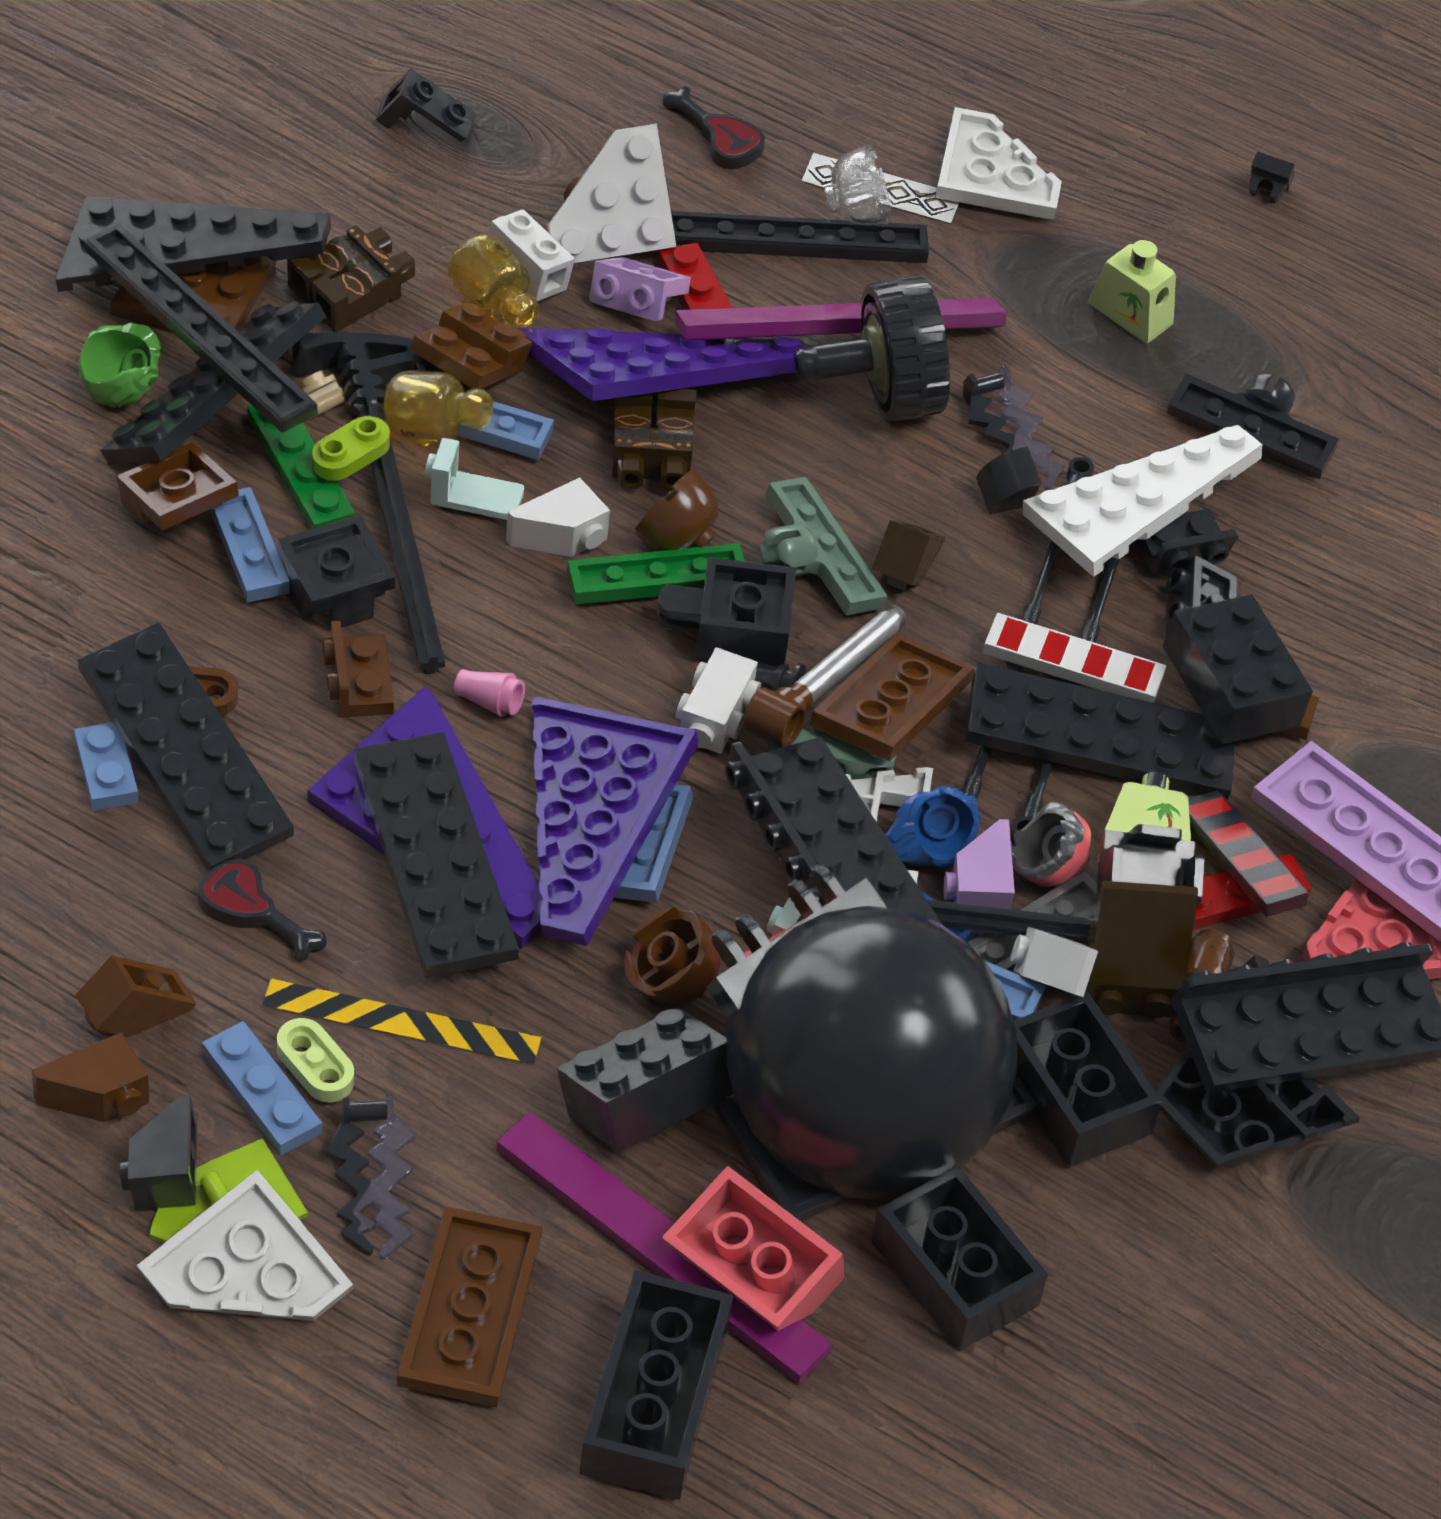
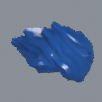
[885,786,980,867]

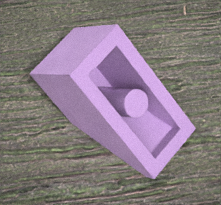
[943,819,1015,909]

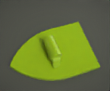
[150,1138,308,1243]

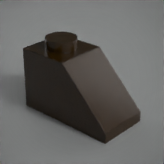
[871,520,946,590]

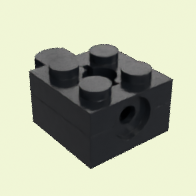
[656,557,796,667]

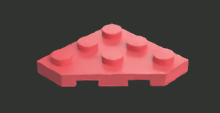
[1303,879,1441,979]

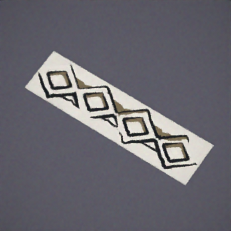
[802,153,959,223]

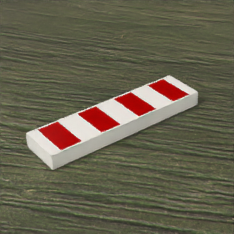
[983,613,1167,703]

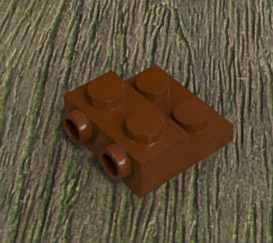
[410,302,532,391]
[117,442,239,530]

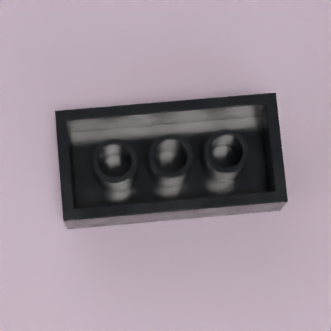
[579,1270,734,1500]

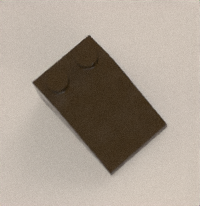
[1085,880,1198,1018]

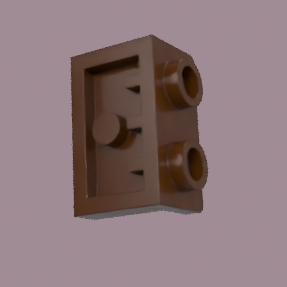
[323,621,394,718]

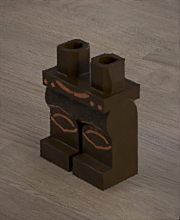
[287,225,415,332]
[612,389,696,491]

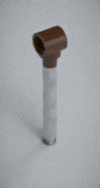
[743,605,907,747]

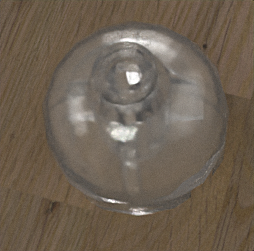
[825,145,893,225]

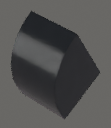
[976,446,1042,515]

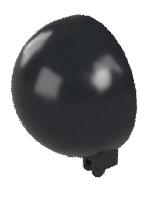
[706,864,1017,1201]

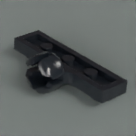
[1167,373,1339,479]

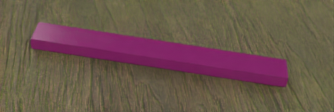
[675,298,1007,340]
[496,1112,832,1385]

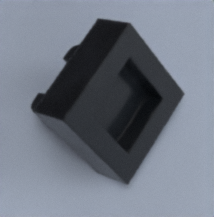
[1249,151,1295,203]

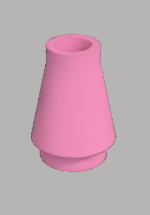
[454,669,525,717]

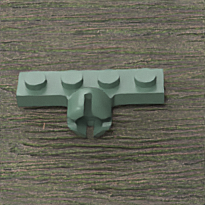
[760,477,888,615]

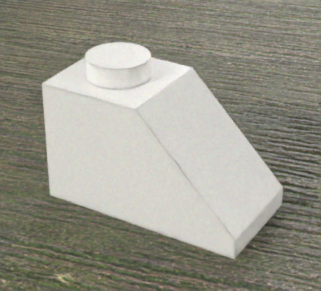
[506,478,610,557]
[1011,927,1098,997]

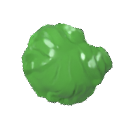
[78,323,161,408]

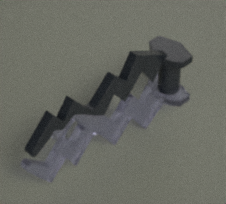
[963,365,1065,491]
[326,1095,416,1260]

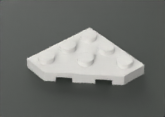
[936,107,1062,220]
[547,124,676,263]
[137,1170,354,1321]

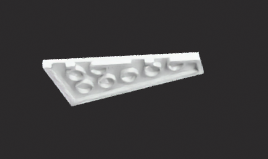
[1023,425,1262,577]

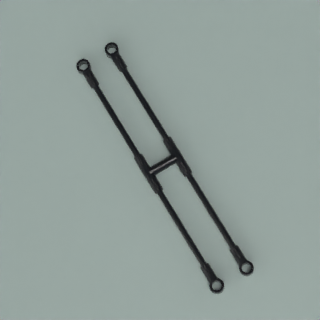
[962,457,1120,846]

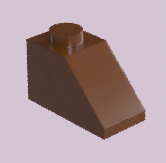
[75,955,197,1037]
[32,1032,149,1122]

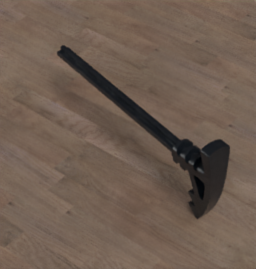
[292,332,454,674]

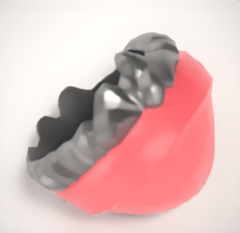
[1011,802,1091,887]

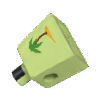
[1088,240,1176,344]
[1097,772,1191,862]

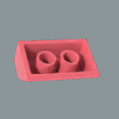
[662,1166,845,1331]

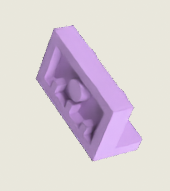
[589,257,691,321]

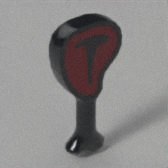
[662,86,765,170]
[198,858,327,961]

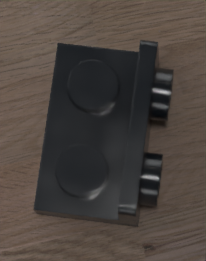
[1135,509,1239,574]
[1165,555,1237,635]

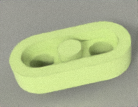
[277,1018,354,1102]

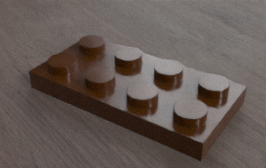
[810,633,975,762]
[397,1206,543,1407]

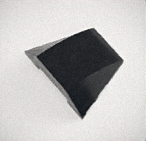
[1156,1050,1360,1169]

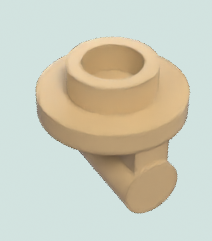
[299,370,346,419]

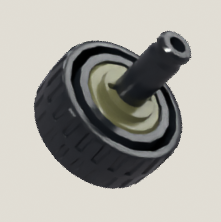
[793,276,950,421]

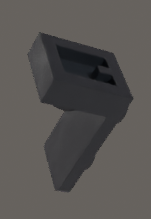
[376,68,475,142]

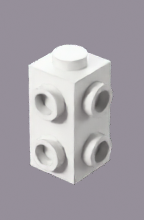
[484,209,575,302]
[676,647,761,754]

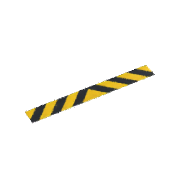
[262,979,542,1064]

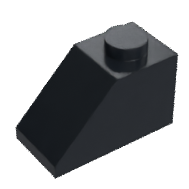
[120,1095,197,1210]

